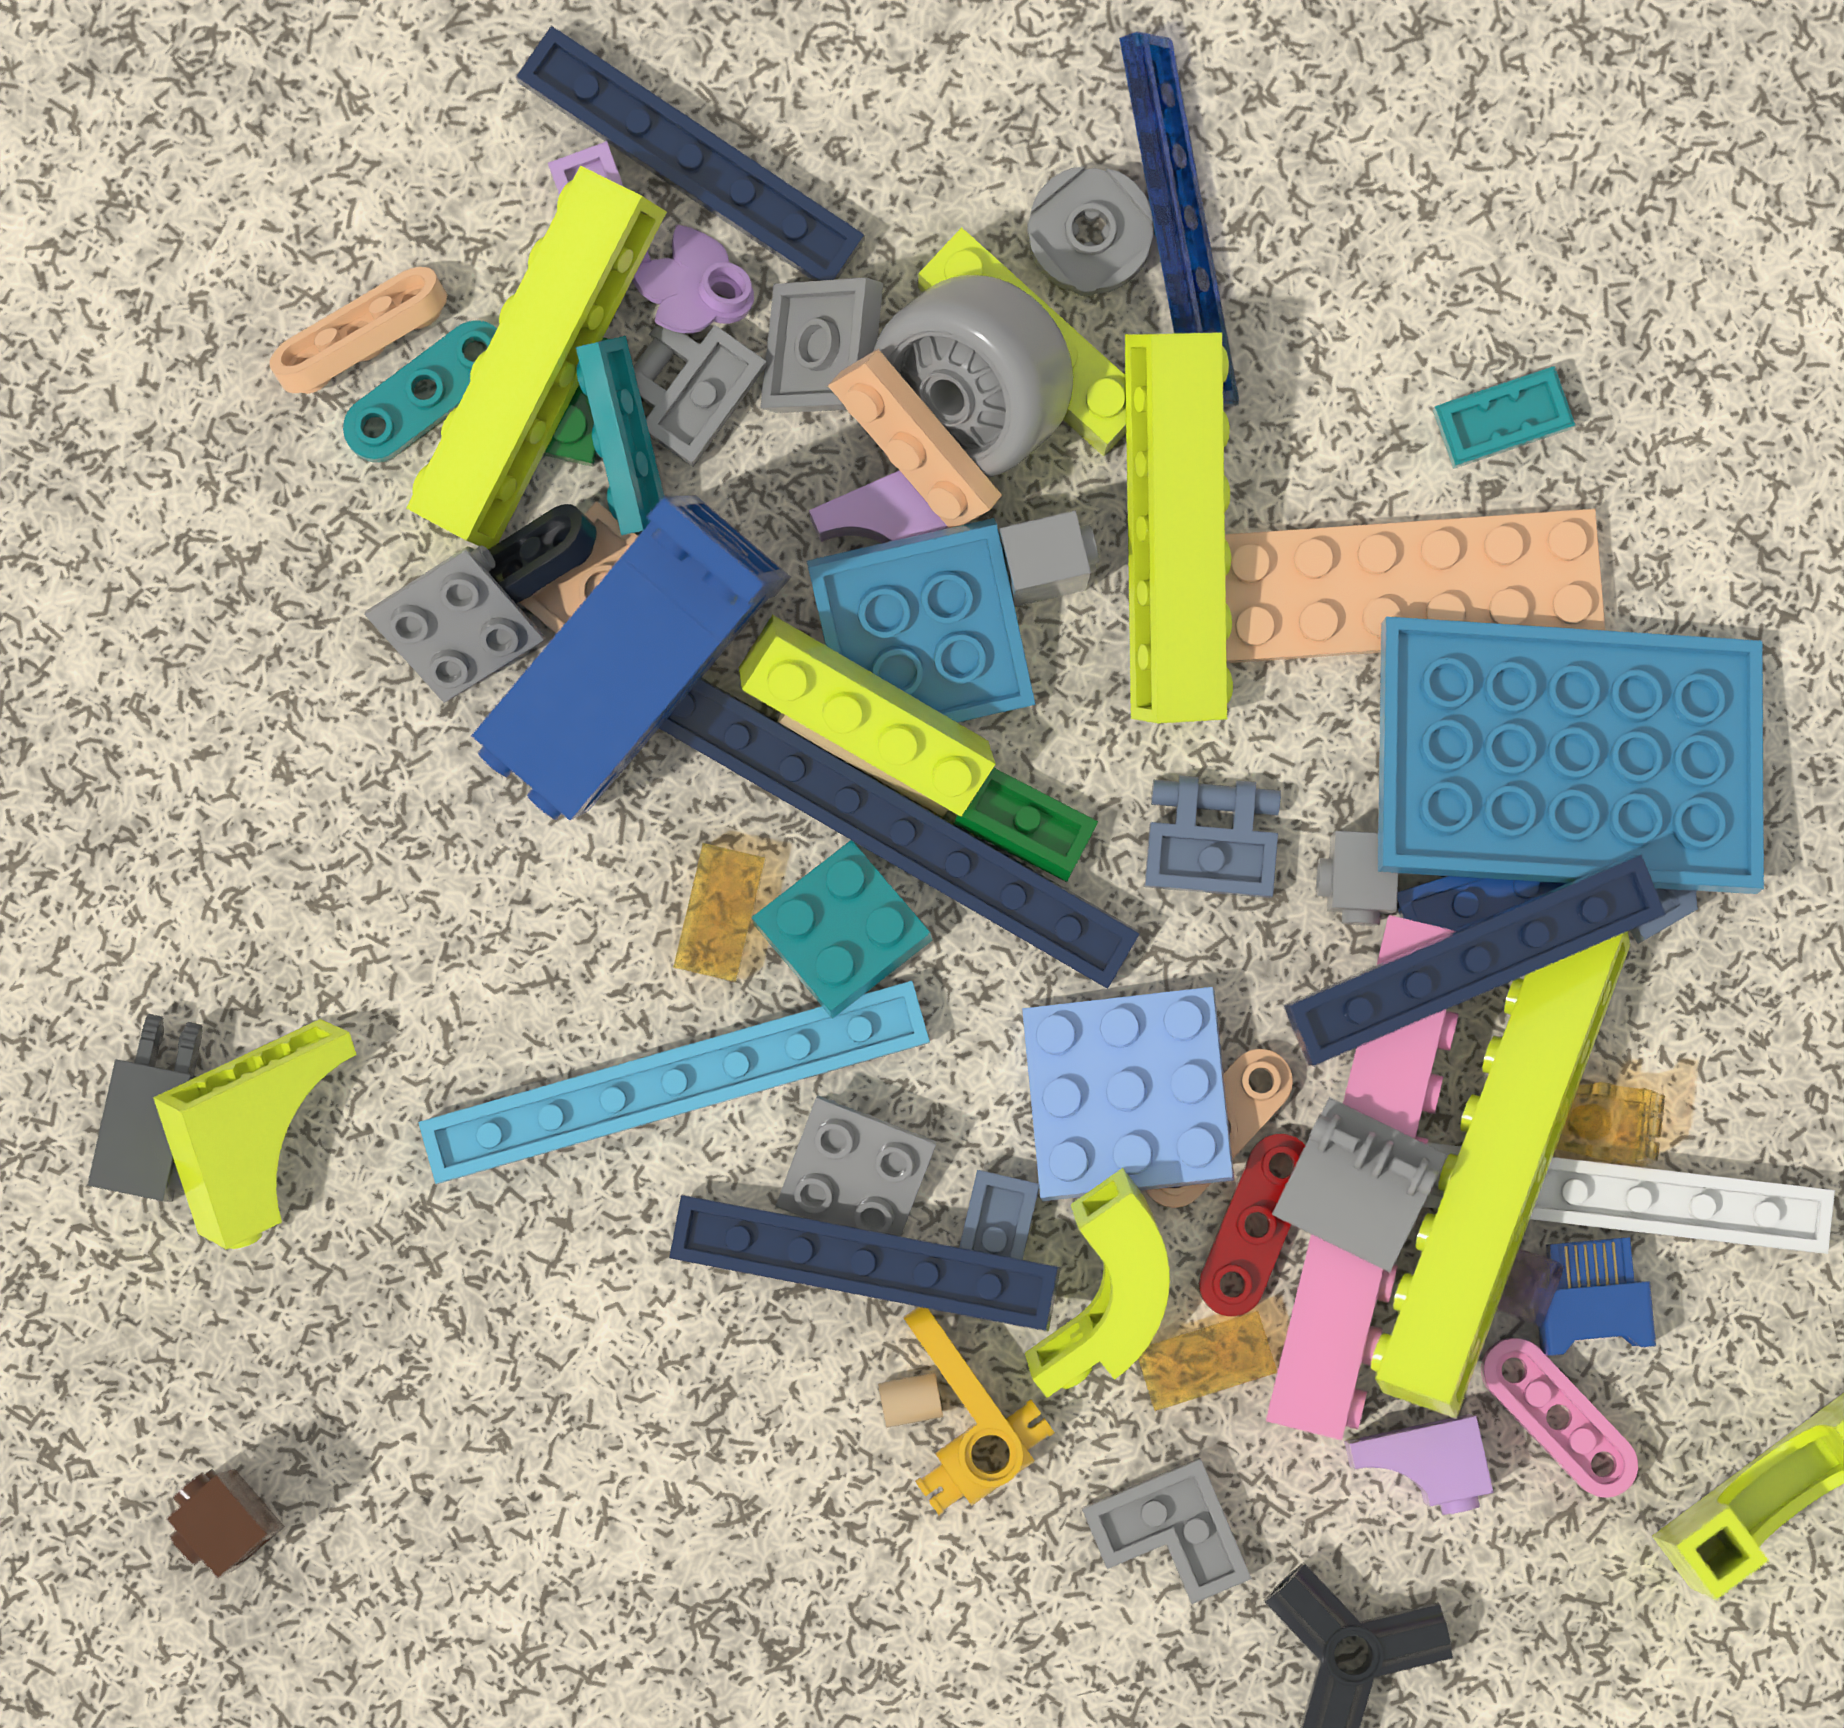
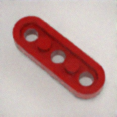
[1198,1134,1306,1317]

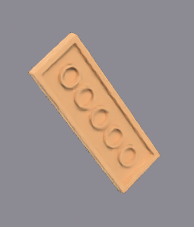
[1225,509,1605,663]

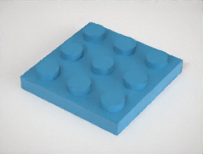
[807,518,1035,723]

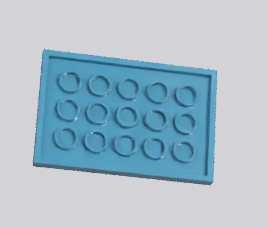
[1378,616,1764,894]

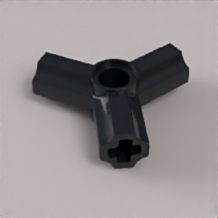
[1263,1562,1453,1728]

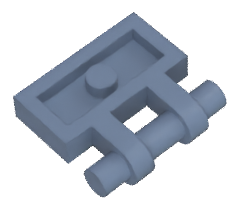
[1144,775,1281,898]

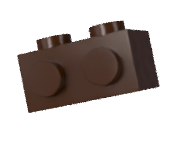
[166,1469,285,1578]

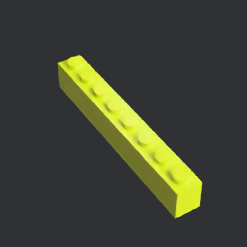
[1371,931,1631,1418]

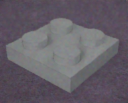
[760,278,883,413]

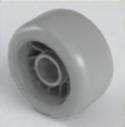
[873,275,1073,478]

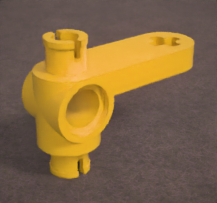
[903,1307,1055,1515]

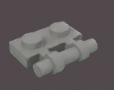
[633,324,767,467]

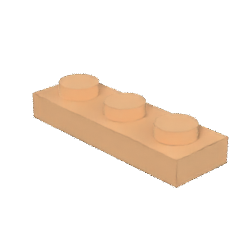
[828,349,1002,528]

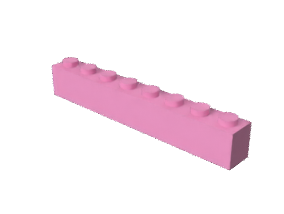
[1266,915,1459,1440]

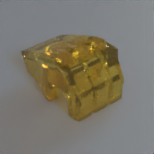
[1555,1082,1665,1167]

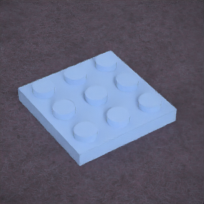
[1022,987,1235,1201]

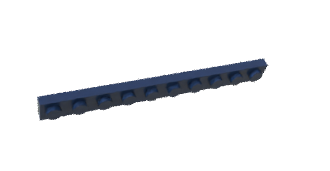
[659,678,1141,989]

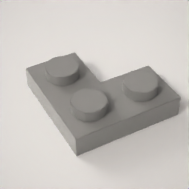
[1081,1458,1251,1604]

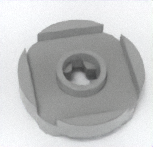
[1027,167,1153,297]

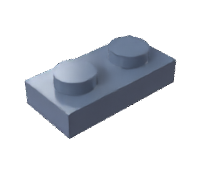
[959,1170,1039,1260]

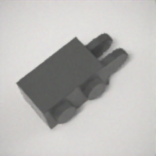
[87,1014,203,1202]

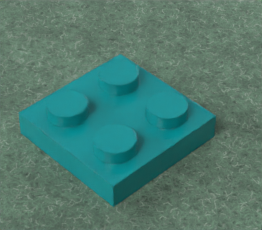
[751,840,933,1019]

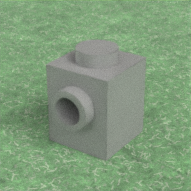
[1316,831,1398,926]

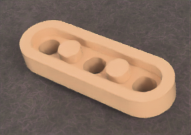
[270,267,447,394]
[1145,1049,1293,1208]

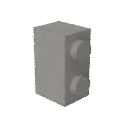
[999,510,1099,607]

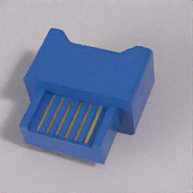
[1535,1237,1656,1356]

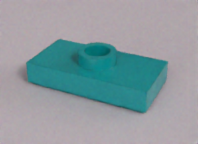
[1433,366,1575,469]

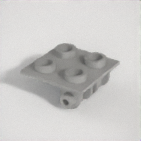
[364,546,545,703]
[776,1095,937,1236]
[1272,1097,1447,1272]

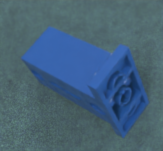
[471,495,791,821]

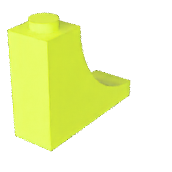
[153,1019,356,1250]

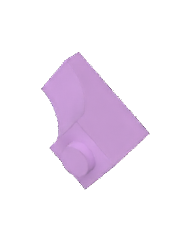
[809,470,948,543]
[1344,1414,1494,1515]

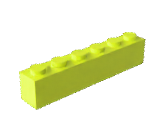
[406,166,667,549]
[1125,333,1233,724]

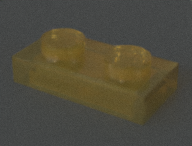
[673,843,766,983]
[1138,1310,1277,1411]

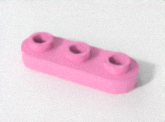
[1481,1338,1638,1498]

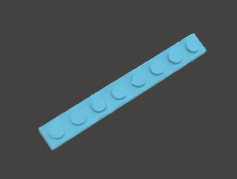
[418,981,930,1184]

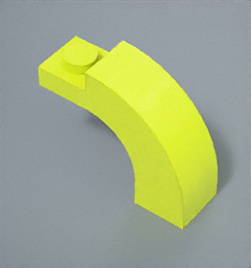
[1025,1168,1170,1398]

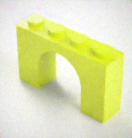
[1652,1393,1844,1600]

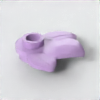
[633,225,754,333]

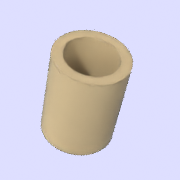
[878,1373,943,1428]

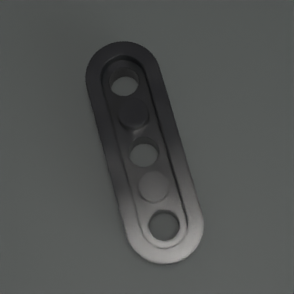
[488,504,597,604]

